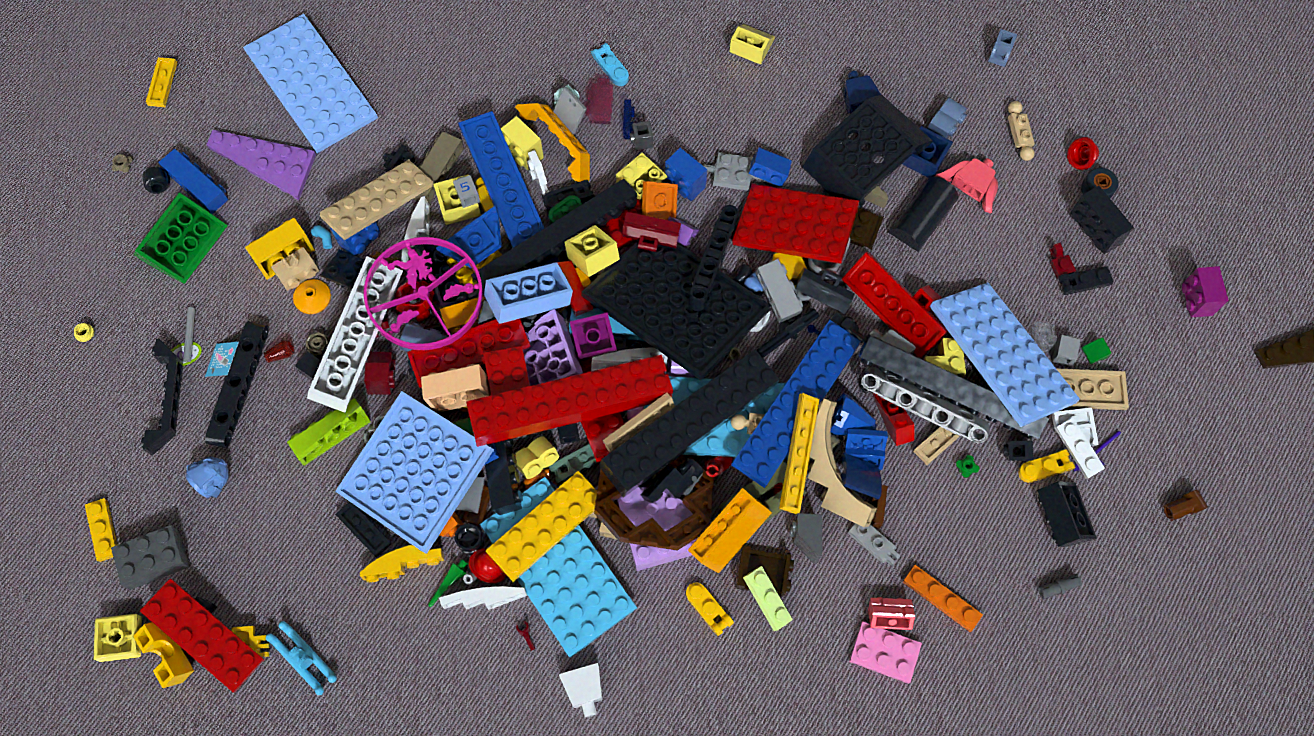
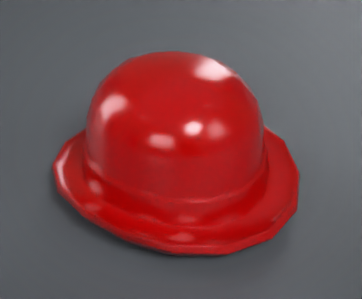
[1067,137,1099,170]
[468,548,507,583]

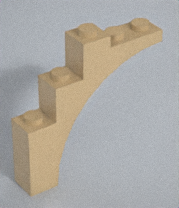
[808,399,877,527]

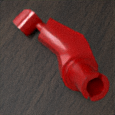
[704,456,733,477]

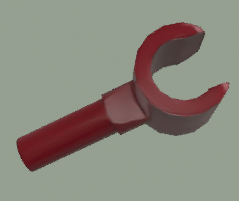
[516,621,535,651]

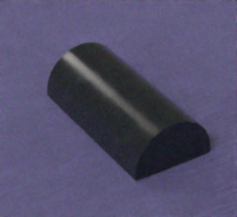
[888,176,958,252]

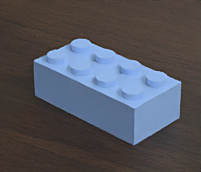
[484,262,573,324]

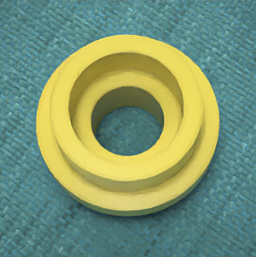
[74,323,94,342]

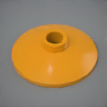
[293,279,331,314]

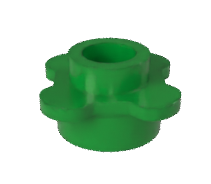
[956,455,980,478]

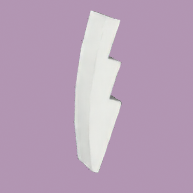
[401,196,430,272]
[591,347,668,371]
[439,586,527,610]

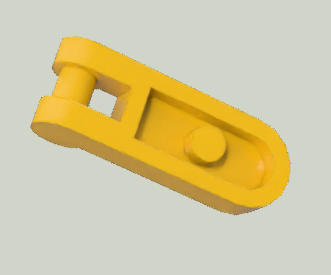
[1018,449,1075,483]
[686,582,734,636]

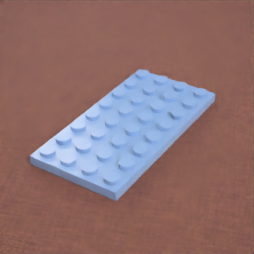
[243,14,378,153]
[930,282,1080,427]

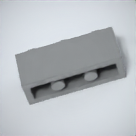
[755,259,803,323]

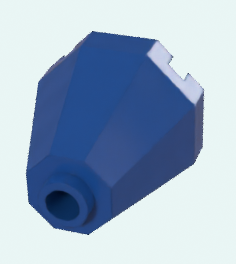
[831,393,877,435]

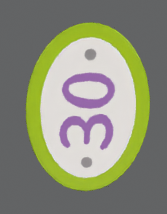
[171,342,202,366]

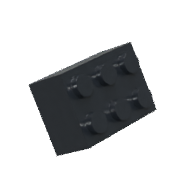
[1070,186,1134,255]

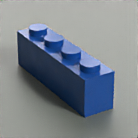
[158,149,228,214]

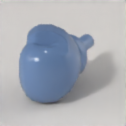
[744,271,763,293]

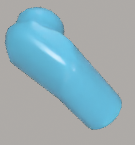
[311,225,332,249]

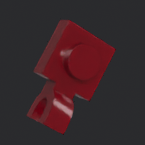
[1049,242,1076,279]

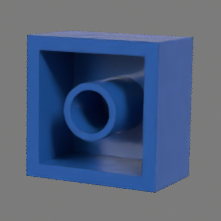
[665,148,707,201]
[330,221,380,256]

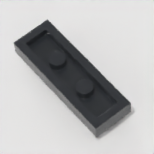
[335,501,391,558]

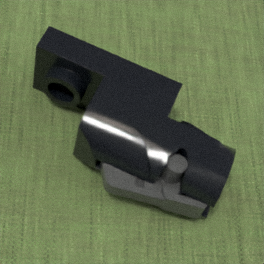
[640,458,704,503]

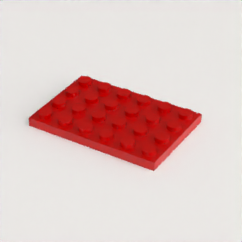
[732,184,859,264]

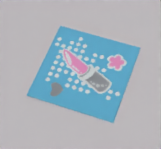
[205,342,239,377]

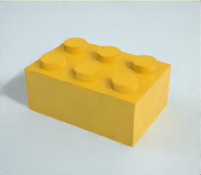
[245,218,315,280]

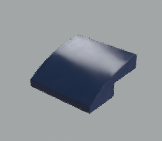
[840,453,882,499]

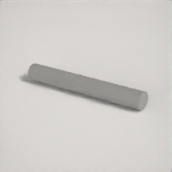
[183,307,195,362]

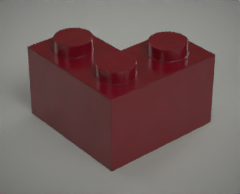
[364,352,396,395]

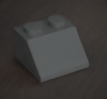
[790,513,822,564]

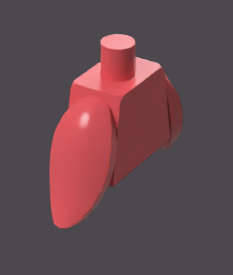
[935,158,998,213]

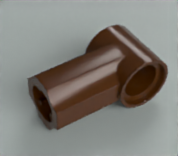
[1163,489,1208,521]

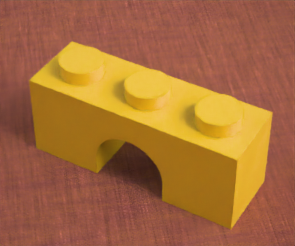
[133,622,194,688]

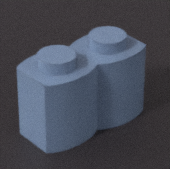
[928,98,967,139]

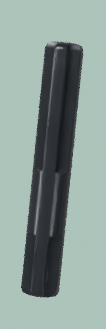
[756,309,819,358]

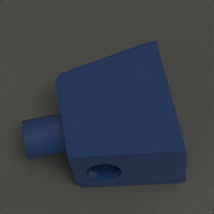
[843,71,881,114]

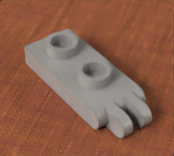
[848,523,900,566]

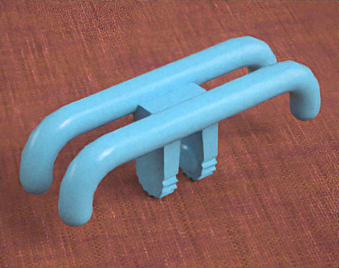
[266,621,337,695]

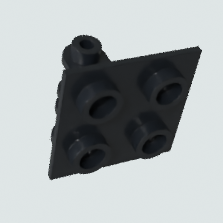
[320,250,365,291]

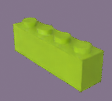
[287,398,371,466]

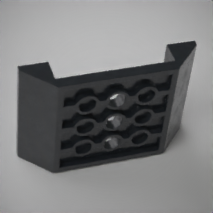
[802,95,933,209]

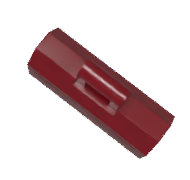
[622,212,681,252]

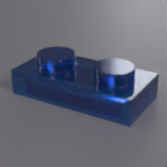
[623,99,635,139]

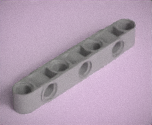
[861,367,990,443]

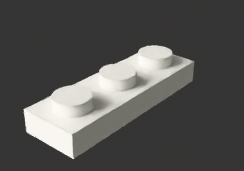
[1055,418,1105,478]

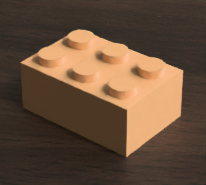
[421,364,491,413]

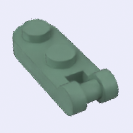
[549,444,600,485]

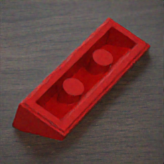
[557,261,593,316]

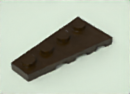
[1254,329,1314,369]

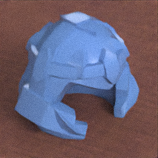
[185,457,229,498]

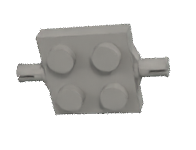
[703,152,762,191]

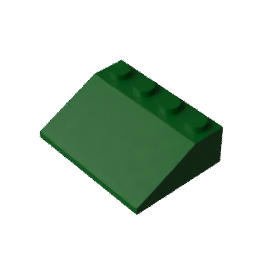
[134,192,228,284]

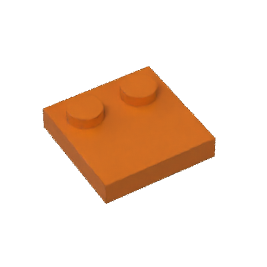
[642,181,678,220]

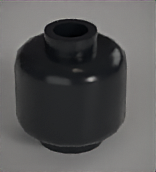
[142,167,169,194]

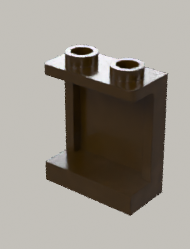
[736,545,794,597]

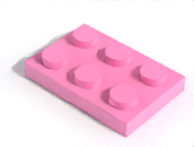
[849,621,922,684]

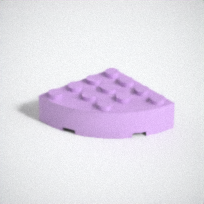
[523,309,583,386]
[616,487,699,571]

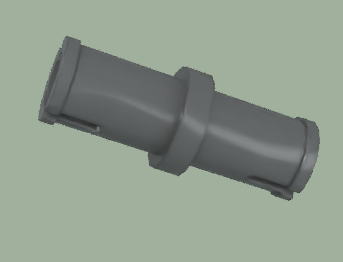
[1038,573,1082,600]

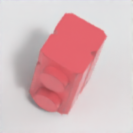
[868,597,915,630]

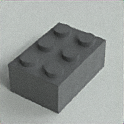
[111,525,190,590]

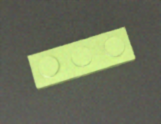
[743,566,793,631]

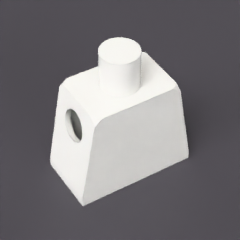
[559,663,602,718]

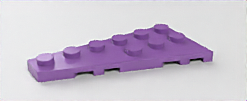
[207,130,316,201]

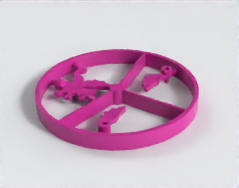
[364,237,483,350]

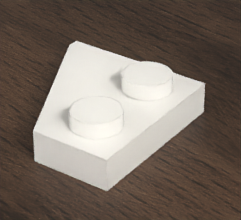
[527,150,549,197]
[1052,408,1099,446]

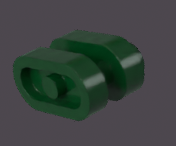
[549,195,582,225]

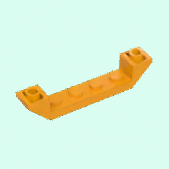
[515,103,590,182]

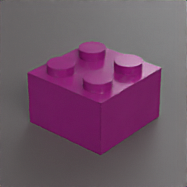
[1182,266,1229,318]
[570,312,617,362]

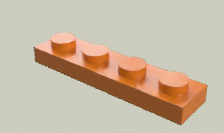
[903,565,983,632]

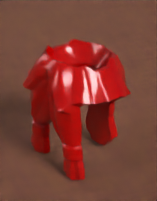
[394,279,434,322]

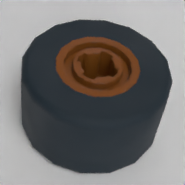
[1081,168,1118,199]

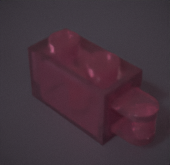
[586,77,614,125]

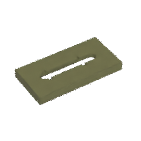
[719,460,807,527]

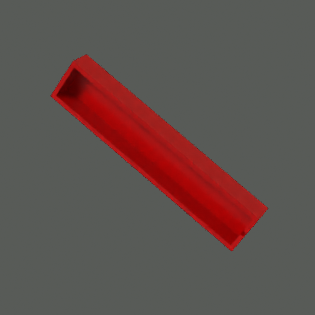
[466,355,673,447]

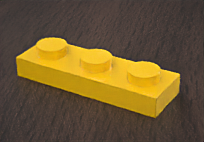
[146,57,177,107]
[85,498,117,562]

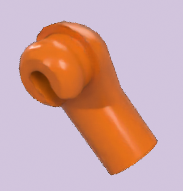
[523,468,550,489]

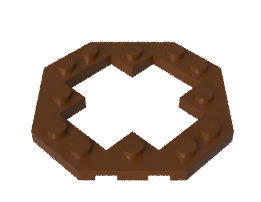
[594,455,714,551]

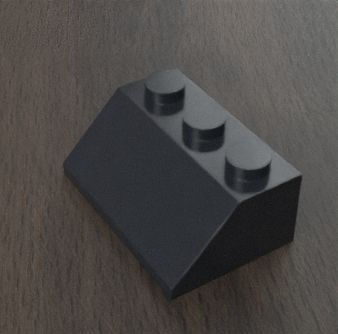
[1037,481,1097,547]

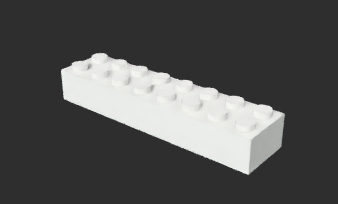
[307,256,403,412]

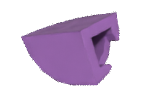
[668,217,700,246]

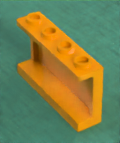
[688,488,772,573]

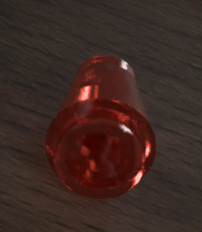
[264,340,295,363]

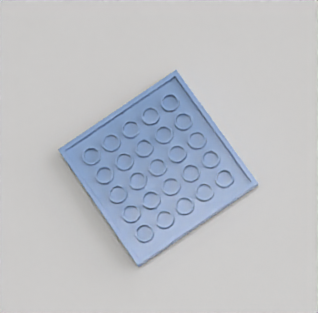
[335,391,494,554]

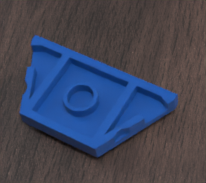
[436,206,502,269]

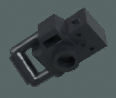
[830,312,867,343]

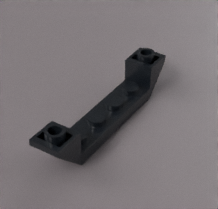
[141,339,183,455]

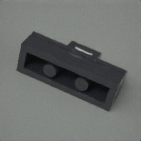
[794,268,854,314]

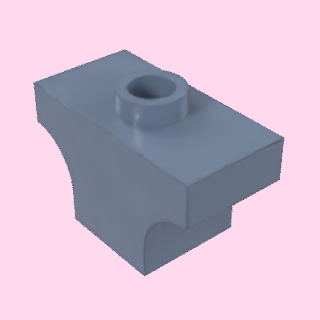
[988,29,1017,67]

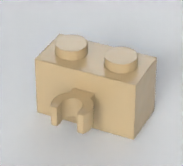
[271,247,319,291]

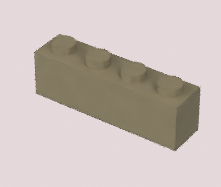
[413,132,464,204]

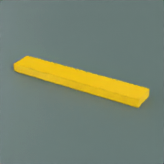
[779,393,819,514]

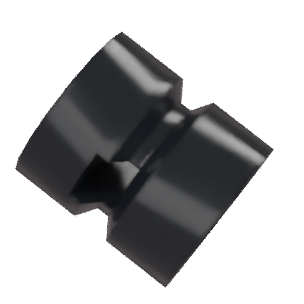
[454,524,484,556]

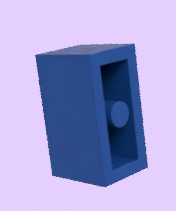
[748,147,792,187]

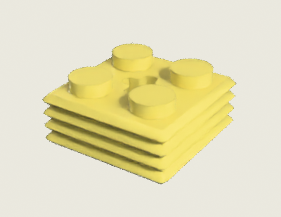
[94,614,142,662]

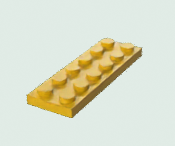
[485,471,597,582]

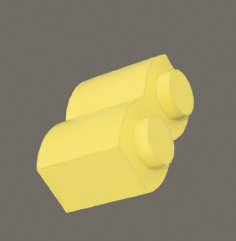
[514,436,560,479]

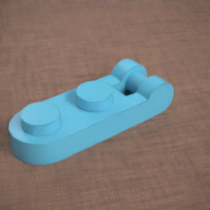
[591,43,629,86]

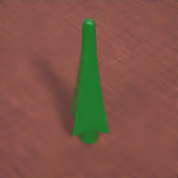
[428,559,468,607]

